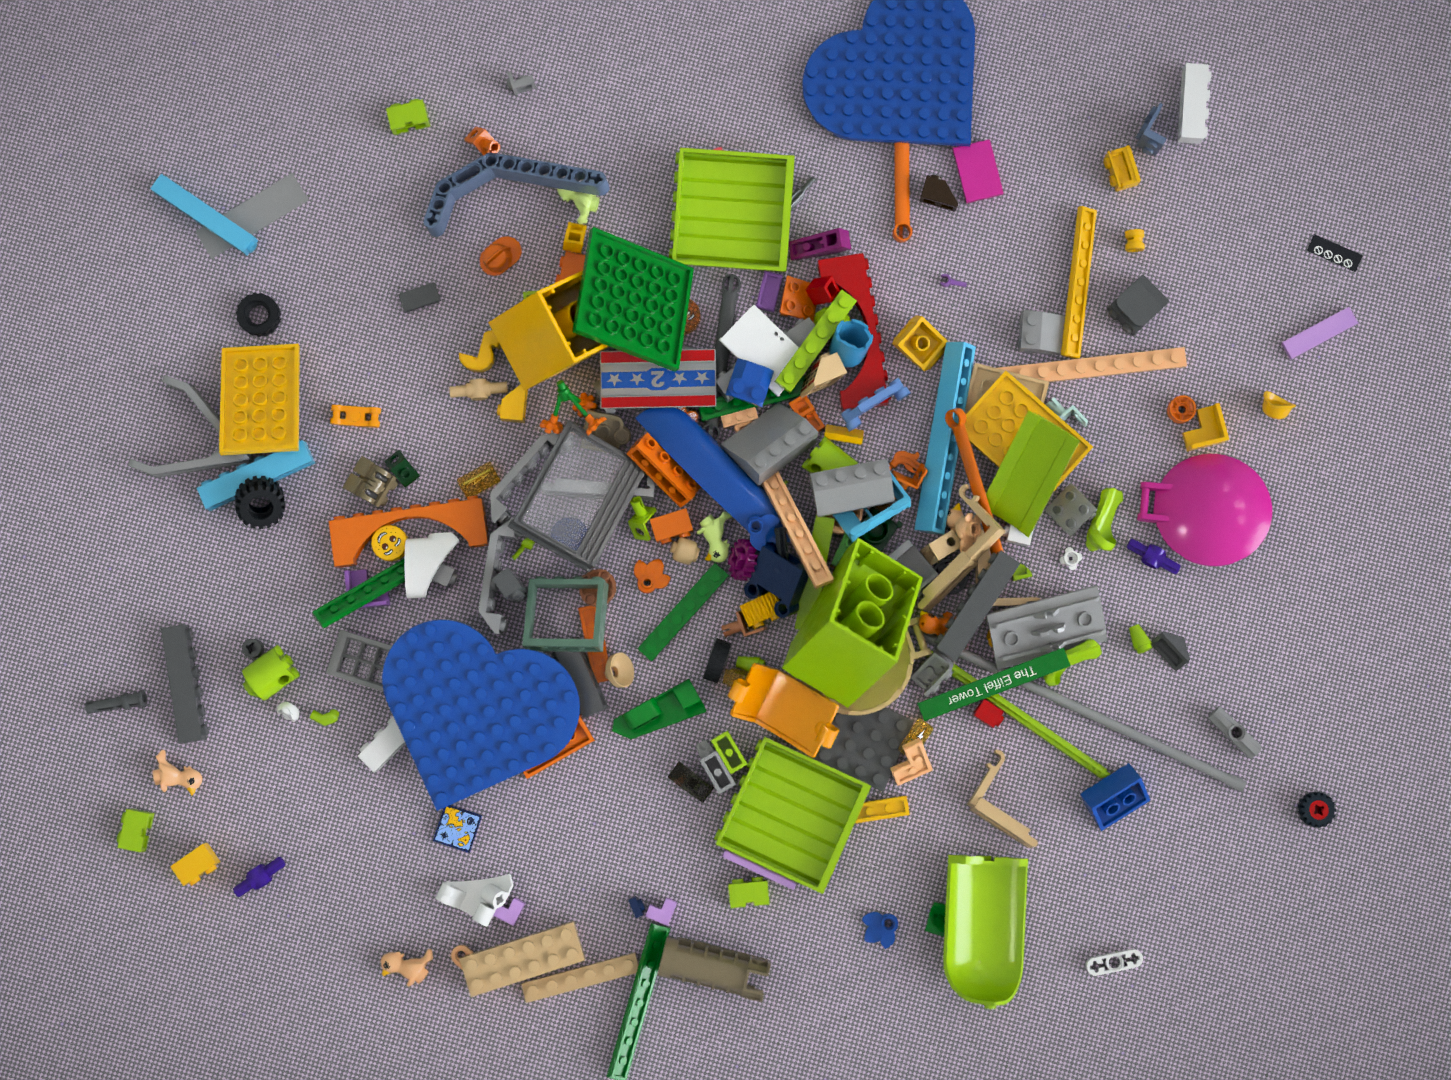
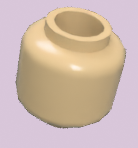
[670,537,700,565]

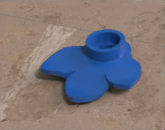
[746,514,780,551]
[862,912,898,949]

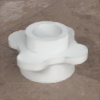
[1059,547,1082,570]

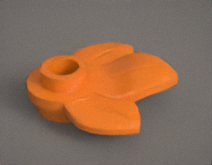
[634,559,671,594]

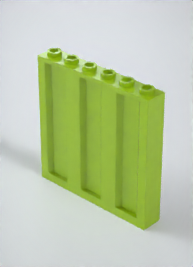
[669,148,795,272]
[714,737,871,894]

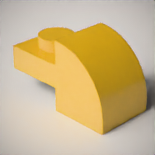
[563,222,587,254]

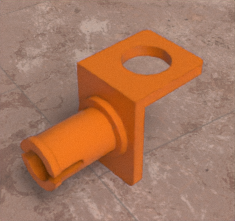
[464,126,500,155]
[891,463,928,499]

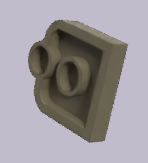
[580,409,631,453]

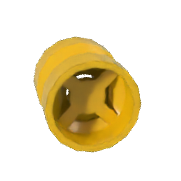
[1125,229,1145,252]

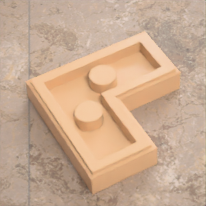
[890,737,933,786]

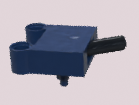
[744,527,809,618]

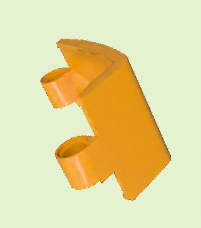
[727,663,839,758]

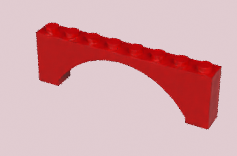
[817,253,891,412]

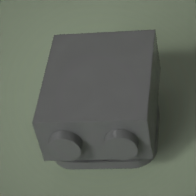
[1107,274,1170,336]

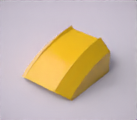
[892,315,948,371]

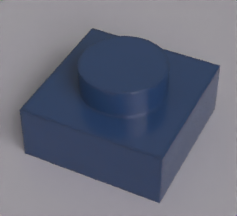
[628,896,645,918]

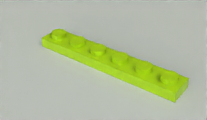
[774,290,857,393]

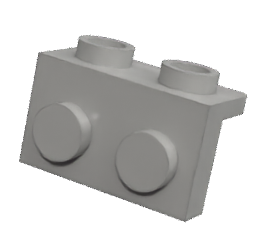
[910,650,954,697]

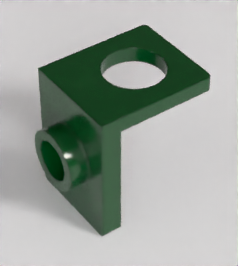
[384,450,420,488]

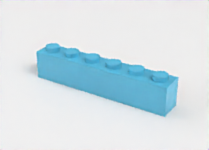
[197,440,315,511]

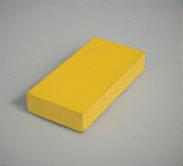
[824,424,864,445]

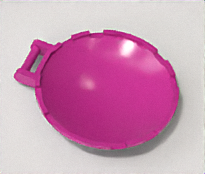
[1137,454,1272,567]

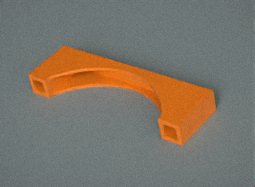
[328,496,489,568]

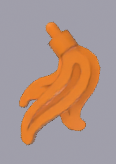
[889,451,920,473]

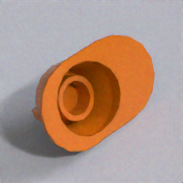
[479,236,522,276]

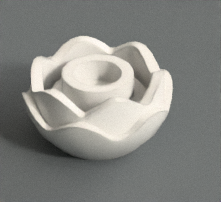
[276,702,299,722]

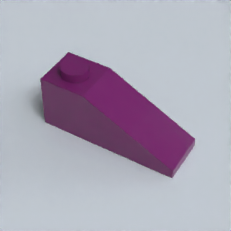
[788,228,852,261]

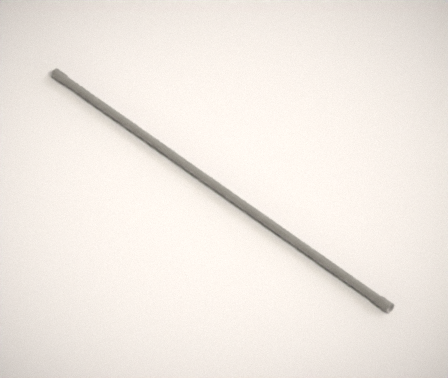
[755,550,1247,792]

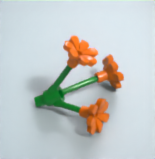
[539,380,607,436]

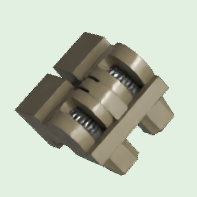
[342,456,398,507]

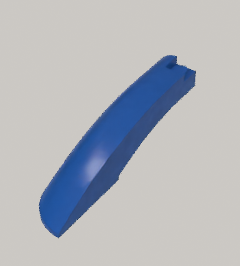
[635,408,790,545]

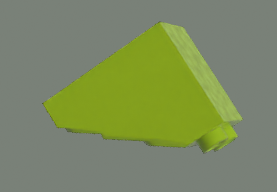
[782,538,923,708]

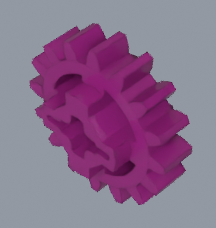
[728,539,758,581]

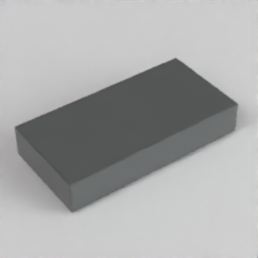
[398,282,441,313]

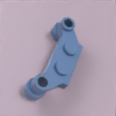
[841,378,911,432]

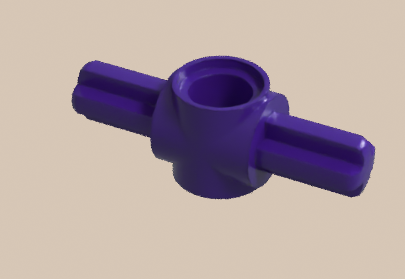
[1126,539,1181,575]
[233,857,286,897]

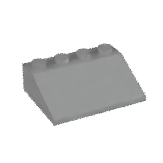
[721,402,818,486]

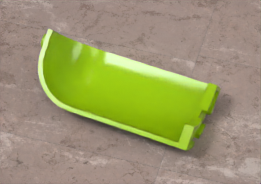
[943,855,1028,1009]

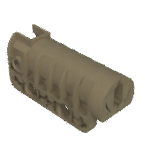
[657,937,771,1003]

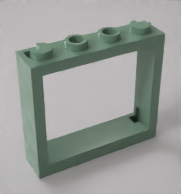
[522,576,609,652]

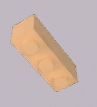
[721,407,758,429]

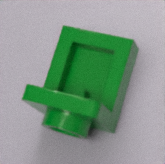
[925,902,946,937]

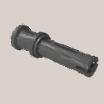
[85,690,147,714]

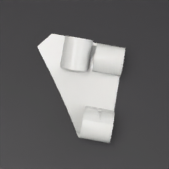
[404,532,459,599]
[435,874,514,926]

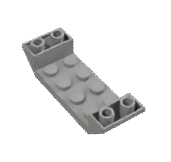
[490,434,575,527]
[478,518,522,636]

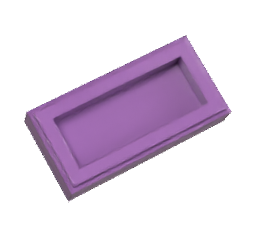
[756,271,783,313]

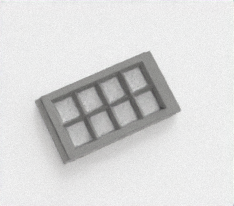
[326,630,392,692]

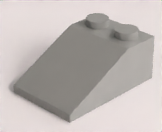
[1018,310,1065,356]

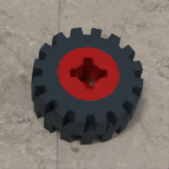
[1297,792,1336,828]

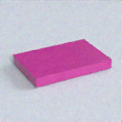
[952,139,1004,204]

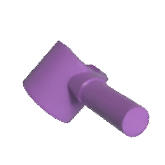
[940,274,967,287]

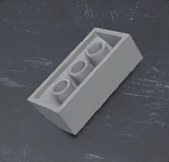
[810,459,895,517]

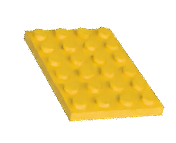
[219,344,300,455]
[958,370,1093,492]

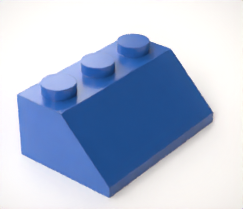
[1080,763,1151,831]

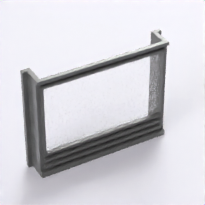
[508,419,645,572]

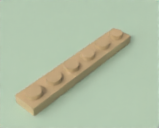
[521,952,639,1003]

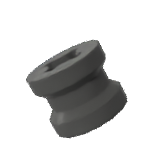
[242,638,265,658]

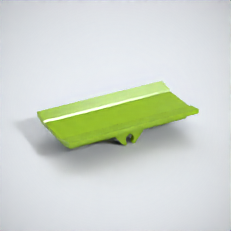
[986,411,1080,537]

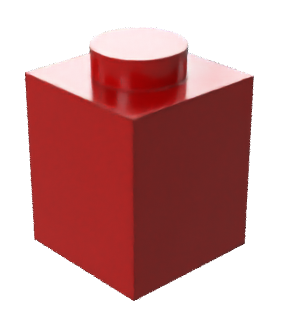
[806,276,840,305]
[972,699,1004,728]

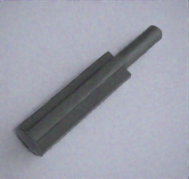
[791,177,816,211]

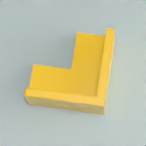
[1182,403,1229,452]

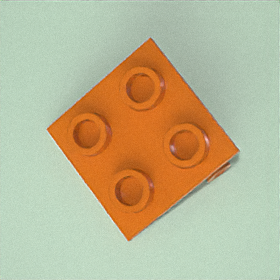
[779,275,817,322]

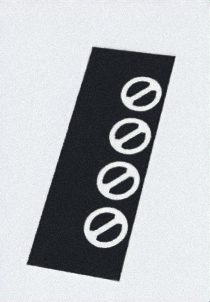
[1307,234,1363,272]

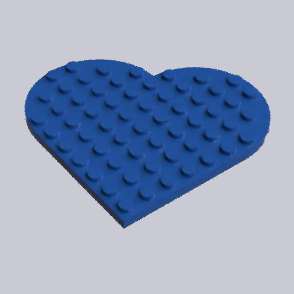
[802,0,975,147]
[382,619,580,811]

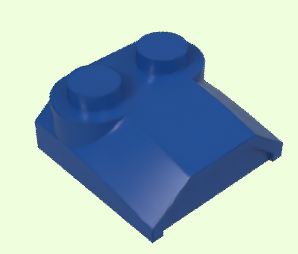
[725,358,774,408]

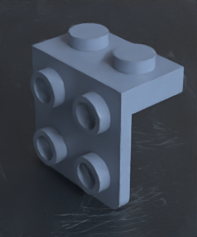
[1135,103,1167,156]

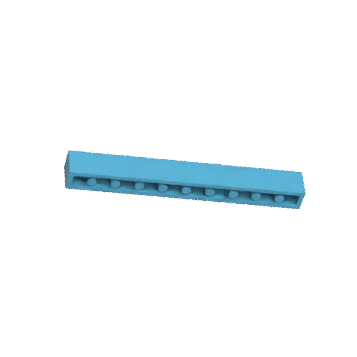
[914,342,976,535]

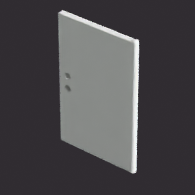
[719,305,799,397]

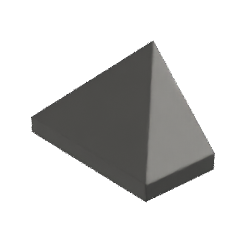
[1151,631,1190,671]

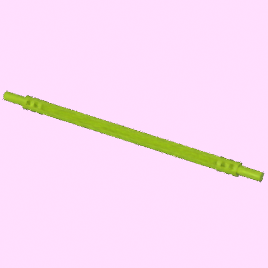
[927,650,1111,779]

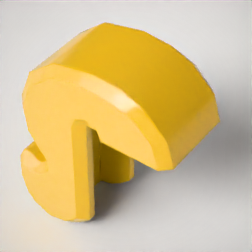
[459,330,501,373]

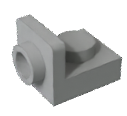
[506,71,536,95]

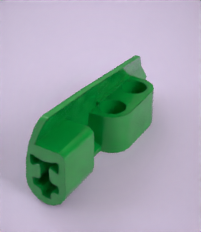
[612,679,707,739]

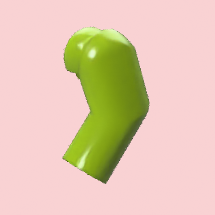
[309,709,340,726]

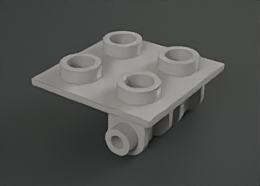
[1045,482,1097,537]

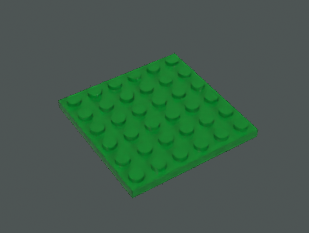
[572,227,694,372]

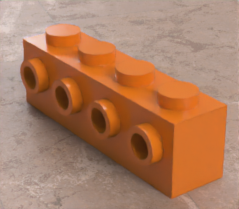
[626,432,701,508]

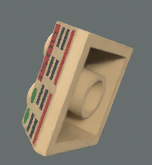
[800,352,847,398]

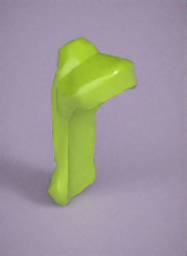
[1086,487,1123,552]
[1043,639,1102,687]

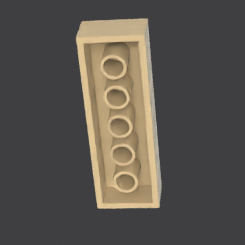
[459,921,585,997]

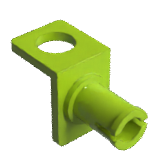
[628,496,657,541]

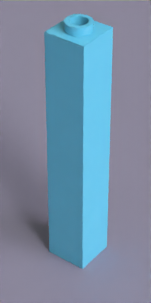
[150,174,258,256]

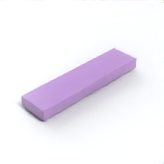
[1281,307,1358,360]
[722,849,796,890]

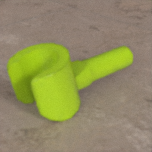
[512,538,535,560]

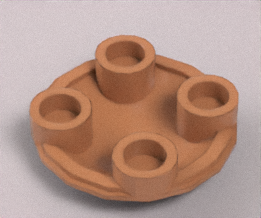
[579,569,616,607]

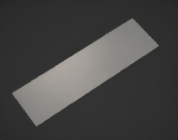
[195,173,309,259]

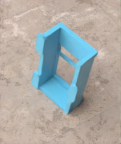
[832,471,911,542]

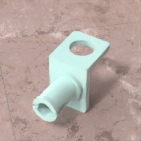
[1046,397,1088,427]

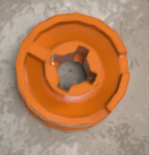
[1167,395,1196,424]

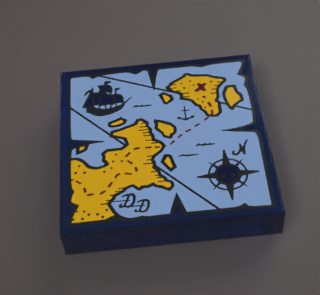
[433,805,483,853]

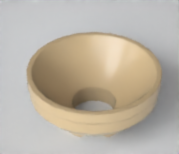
[604,652,634,688]

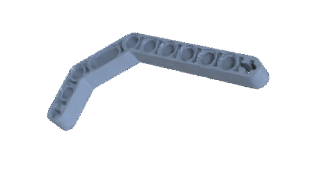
[424,153,610,237]

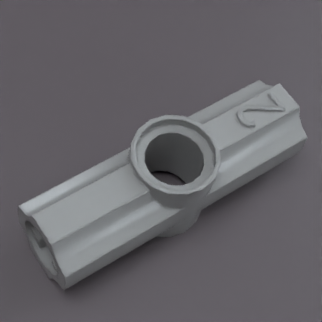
[1207,706,1263,759]

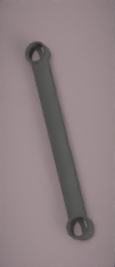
[703,274,741,441]

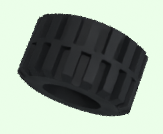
[235,476,285,529]

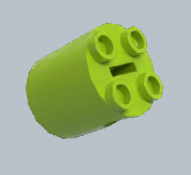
[801,437,858,473]
[242,645,301,701]

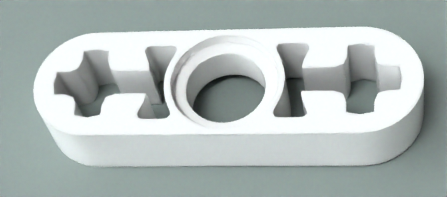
[1085,949,1143,976]

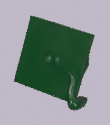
[858,507,903,552]

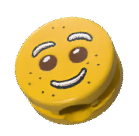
[371,525,408,562]

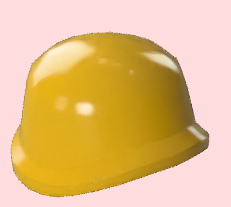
[1262,391,1296,420]

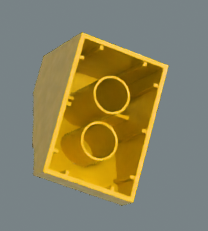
[488,271,609,391]

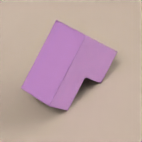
[493,897,526,926]
[645,897,678,926]

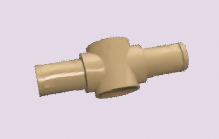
[449,378,508,401]

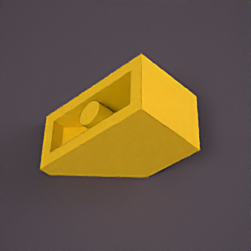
[497,384,528,423]

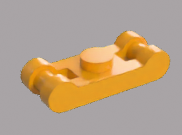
[330,405,381,428]

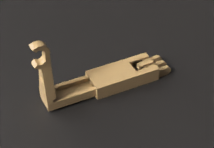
[918,484,1006,611]

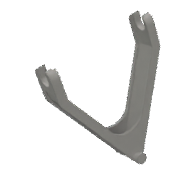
[128,375,253,477]

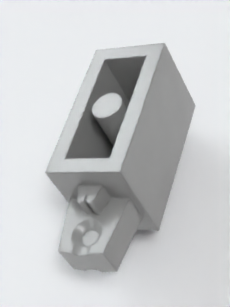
[696,740,736,794]

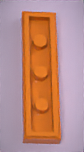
[578,605,609,683]

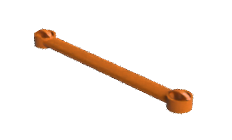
[892,142,913,243]
[945,408,1004,555]

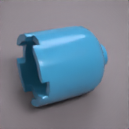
[829,319,873,368]

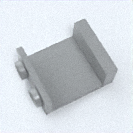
[889,539,939,598]

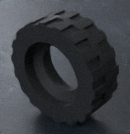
[236,293,281,337]
[703,638,731,684]

